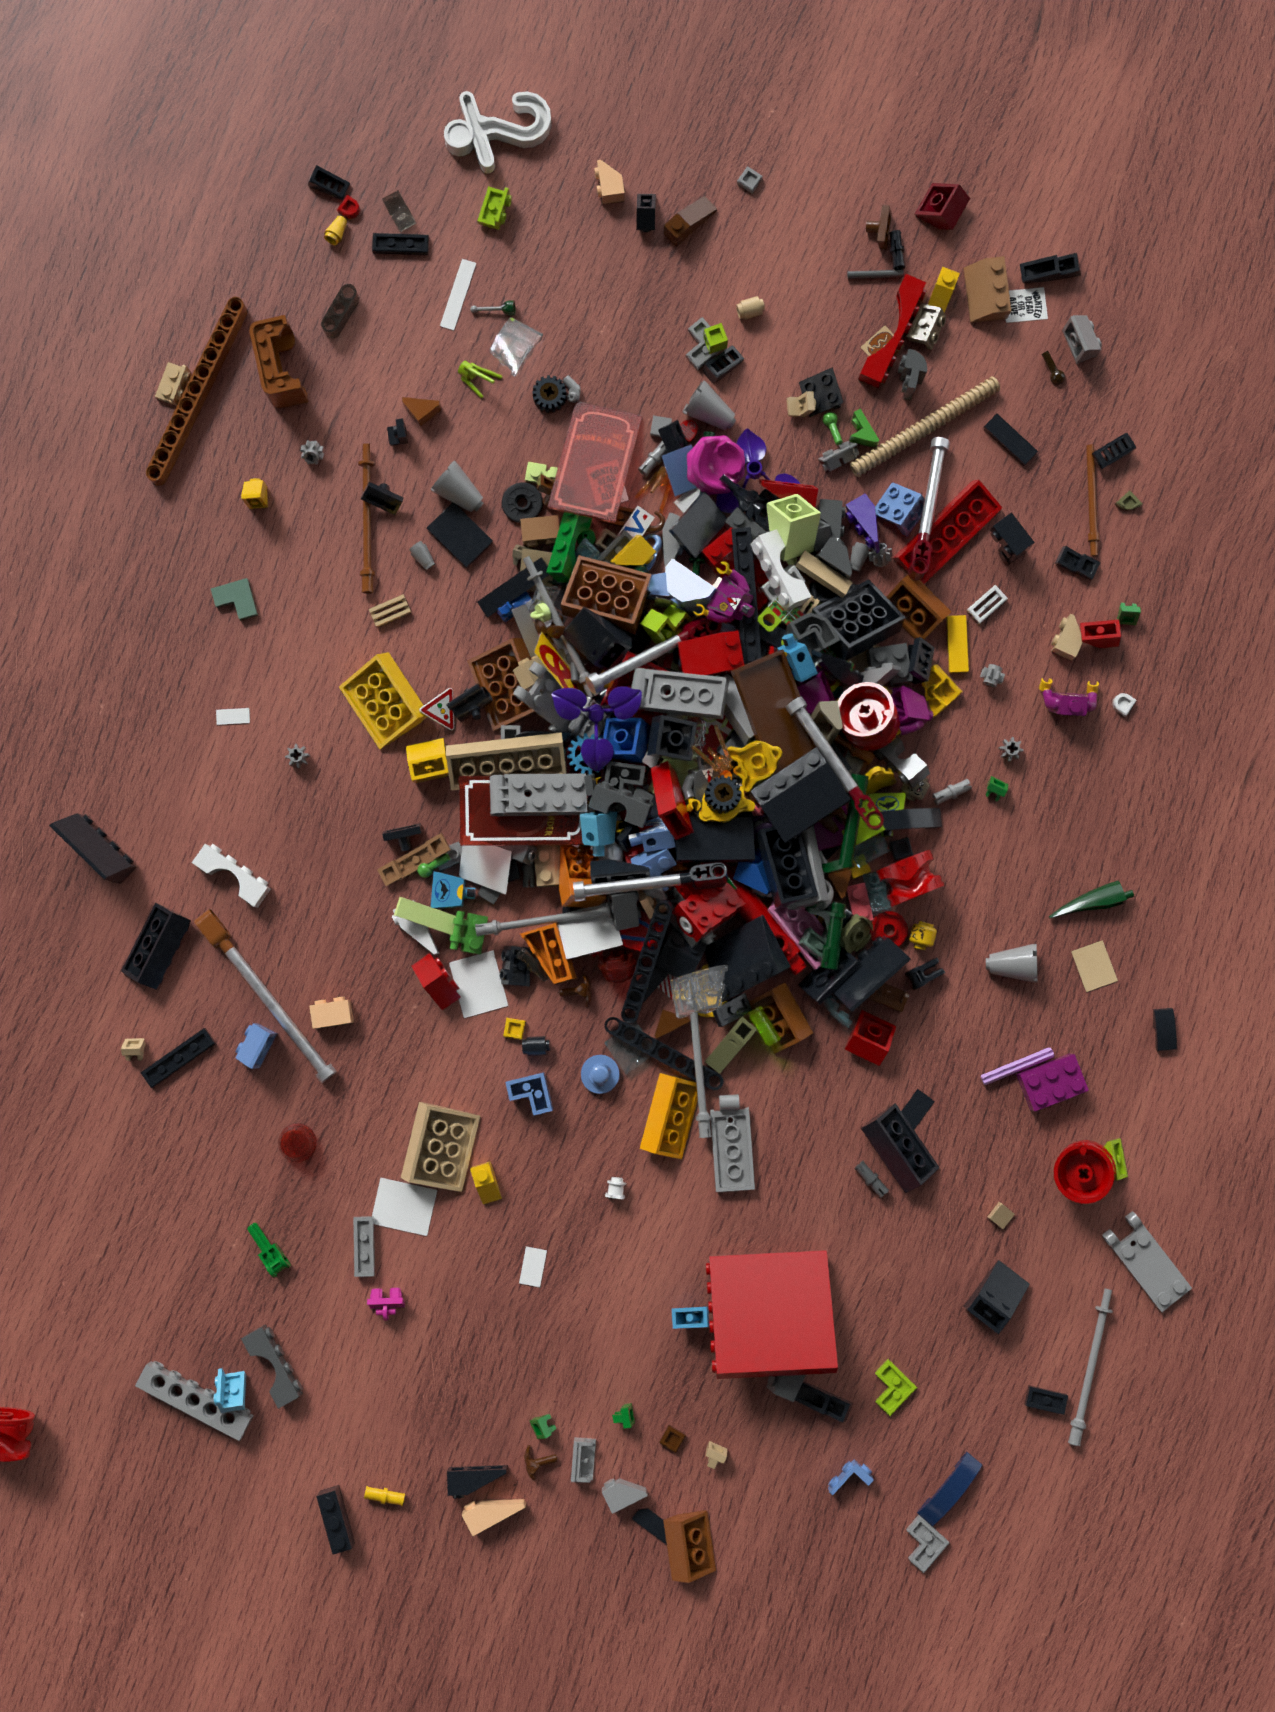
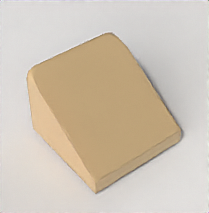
[988,1202,1015,1229]

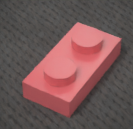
[846,882,874,921]

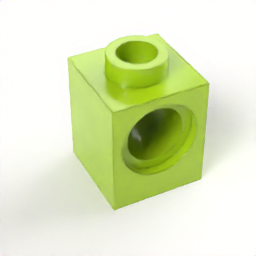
[703,323,728,354]

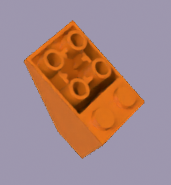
[559,845,606,908]

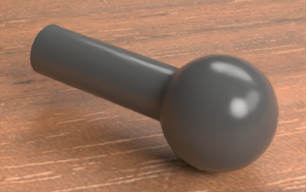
[566,652,580,684]

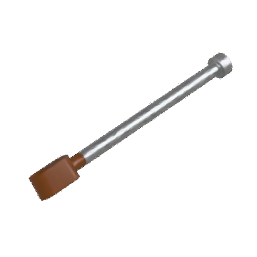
[194,909,337,1083]

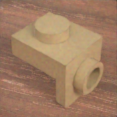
[787,391,816,417]

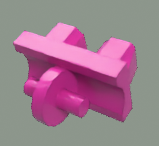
[367,1288,405,1321]

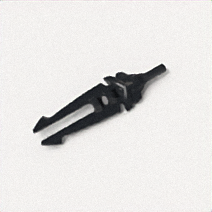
[719,474,817,558]

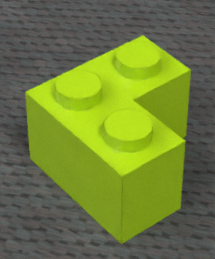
[640,604,692,652]

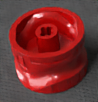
[838,682,900,751]
[876,850,945,907]
[1053,1140,1116,1204]
[0,1407,35,1462]

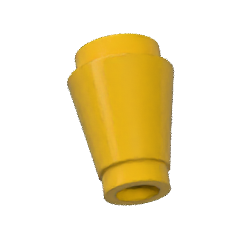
[324,216,347,245]

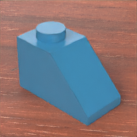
[672,1307,709,1329]

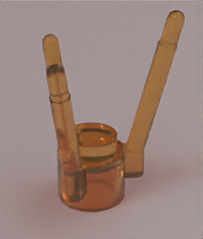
[635,466,671,514]
[691,724,733,776]

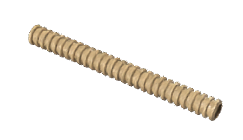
[850,376,1000,477]

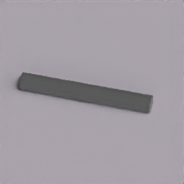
[847,270,904,279]

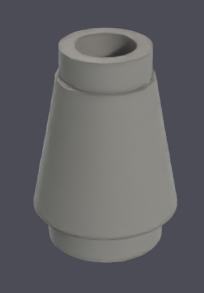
[409,541,435,570]
[850,542,870,572]

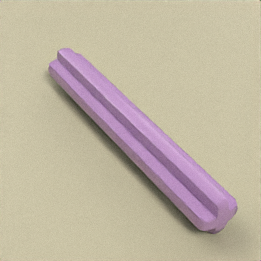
[981,1048,1054,1085]

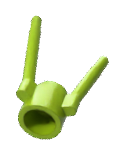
[458,360,502,398]

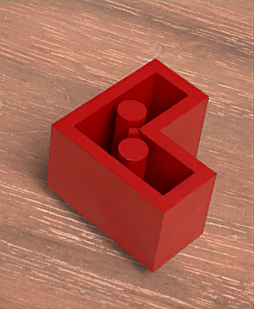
[411,953,461,1011]

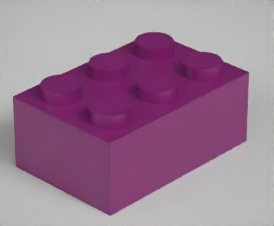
[1016,1053,1089,1111]

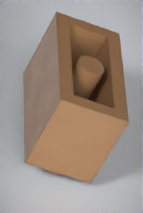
[520,515,560,548]

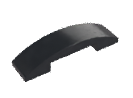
[878,808,942,831]

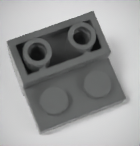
[898,349,927,401]

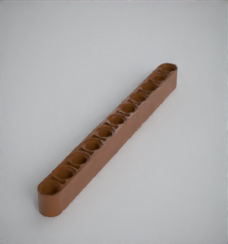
[146,296,248,486]

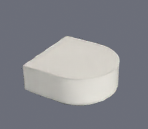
[1112,693,1137,717]

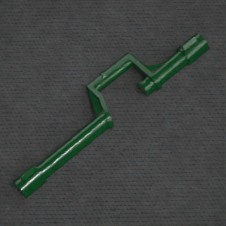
[805,774,869,969]

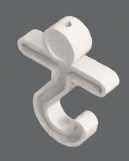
[444,91,552,173]

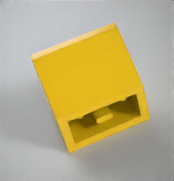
[406,738,449,784]

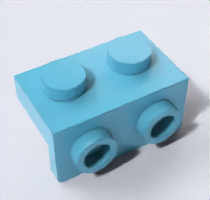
[214,1368,246,1413]

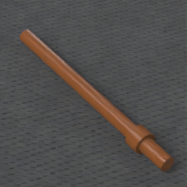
[1086,444,1100,557]

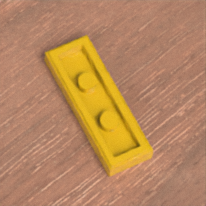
[946,615,969,673]

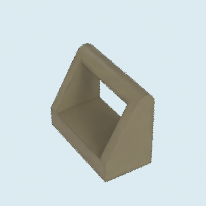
[811,701,843,745]

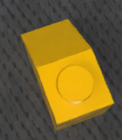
[928,267,960,313]
[241,478,268,509]
[610,535,656,565]
[470,1161,502,1204]

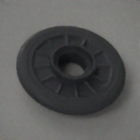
[502,482,543,523]

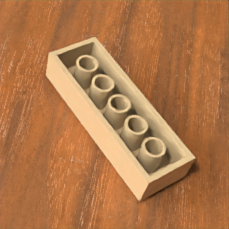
[446,733,566,790]

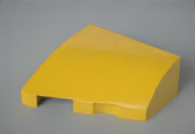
[922,664,963,718]

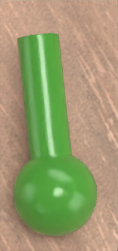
[823,412,843,445]
[417,853,450,878]

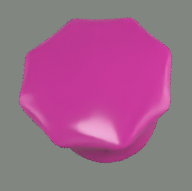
[686,435,745,495]

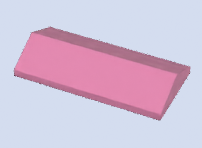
[768,901,825,970]

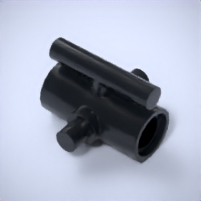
[446,683,493,722]

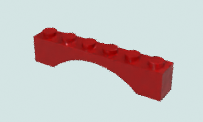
[858,274,927,389]

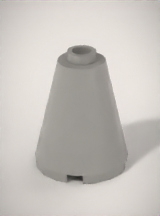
[682,380,736,430]
[430,460,484,512]
[986,944,1038,983]

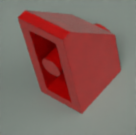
[1080,620,1121,648]

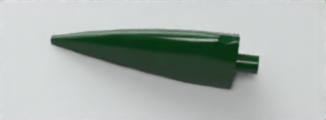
[1049,880,1134,919]

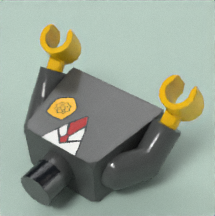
[682,755,724,812]

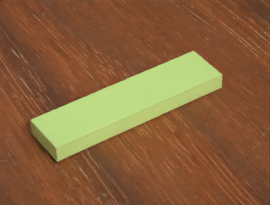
[394,897,466,937]

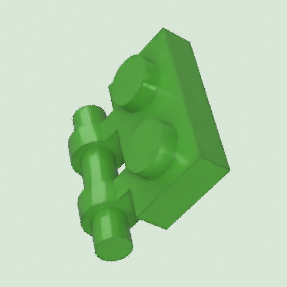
[449,911,488,955]

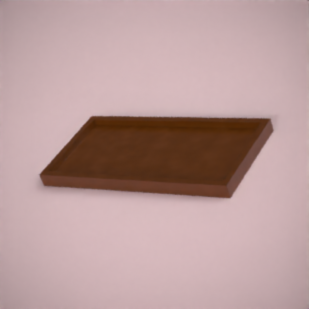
[731,649,821,778]

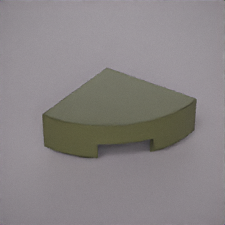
[1115,490,1142,510]

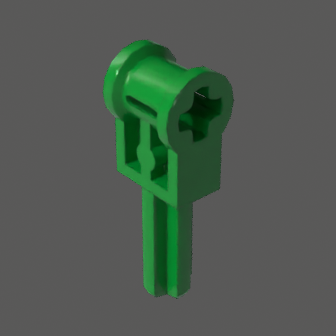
[247,1222,291,1278]

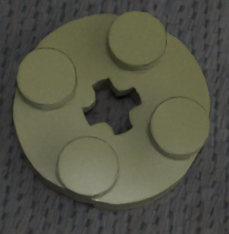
[840,914,873,953]

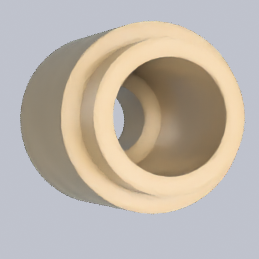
[736,296,765,320]

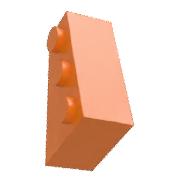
[520,923,577,984]

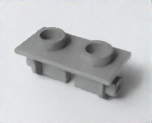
[818,441,859,472]

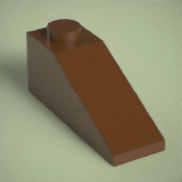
[664,196,717,247]

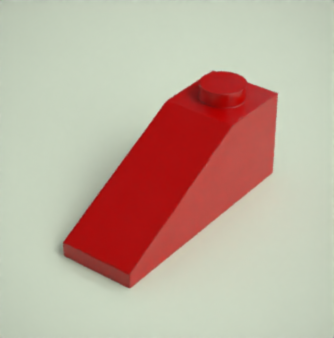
[759,479,818,508]

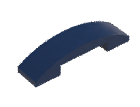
[917,1451,982,1526]

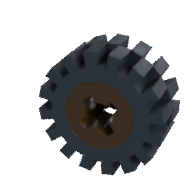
[532,375,567,413]
[705,775,741,814]

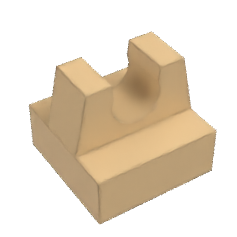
[121,1038,146,1061]
[706,1441,727,1469]

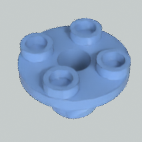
[581,1055,619,1094]

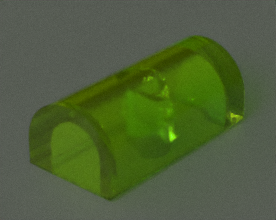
[748,1006,781,1047]

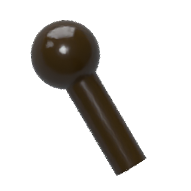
[1041,350,1065,385]

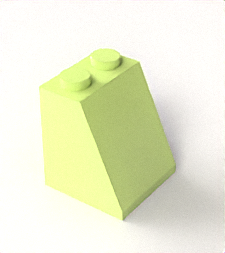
[767,494,821,561]

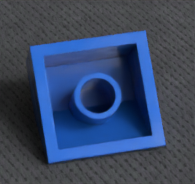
[603,718,651,763]
[733,849,771,895]

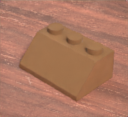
[963,256,1011,323]

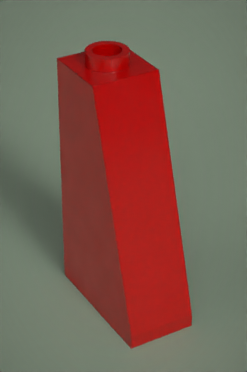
[651,761,693,840]

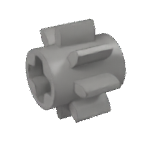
[300,440,324,464]
[869,543,893,567]
[980,664,1005,687]
[998,737,1024,762]
[285,744,310,768]

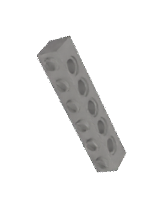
[135,1361,254,1441]

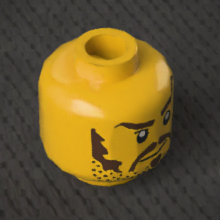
[909,921,937,950]

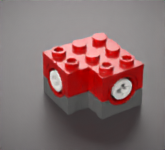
[670,862,746,948]

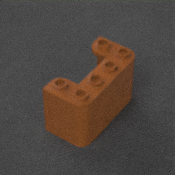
[249,315,309,408]

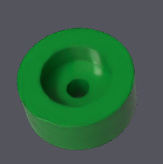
[577,529,596,548]

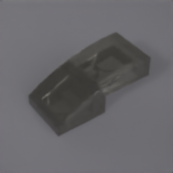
[382,190,416,232]

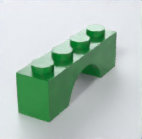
[546,503,594,583]

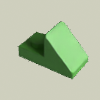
[849,409,880,448]

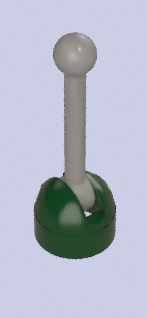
[470,300,516,316]

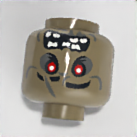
[901,778,930,802]

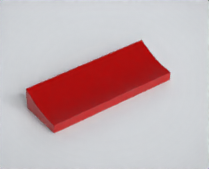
[893,479,1003,584]

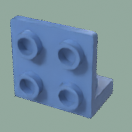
[875,483,925,536]

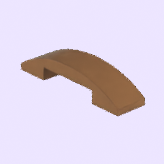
[377,833,451,886]

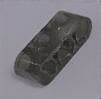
[321,284,359,339]

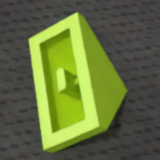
[1104,1138,1128,1181]

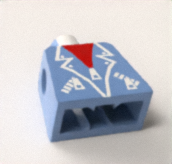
[629,817,676,852]

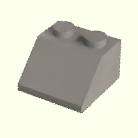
[1062,315,1102,364]

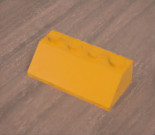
[639,1073,698,1159]

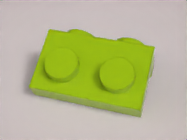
[477,186,512,230]

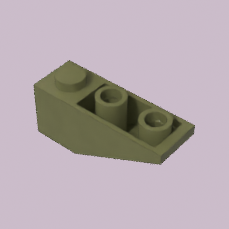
[705,1017,757,1074]

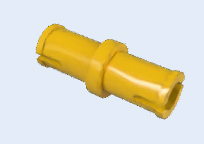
[364,1486,405,1506]

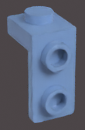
[828,1459,874,1495]

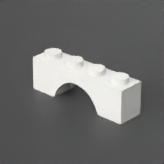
[751,529,812,611]
[192,844,271,908]

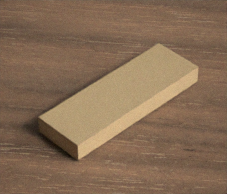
[796,551,852,598]

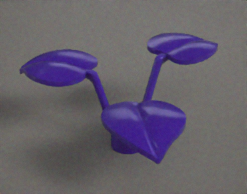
[716,428,800,513]
[552,687,642,771]

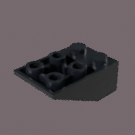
[562,607,632,671]
[963,1260,1030,1334]

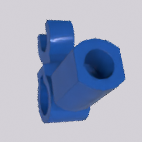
[497,592,531,622]

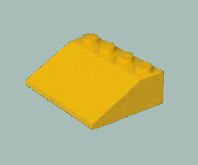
[339,652,427,749]

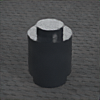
[522,1036,551,1056]

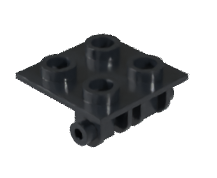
[799,367,844,417]

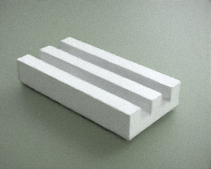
[966,585,1008,624]

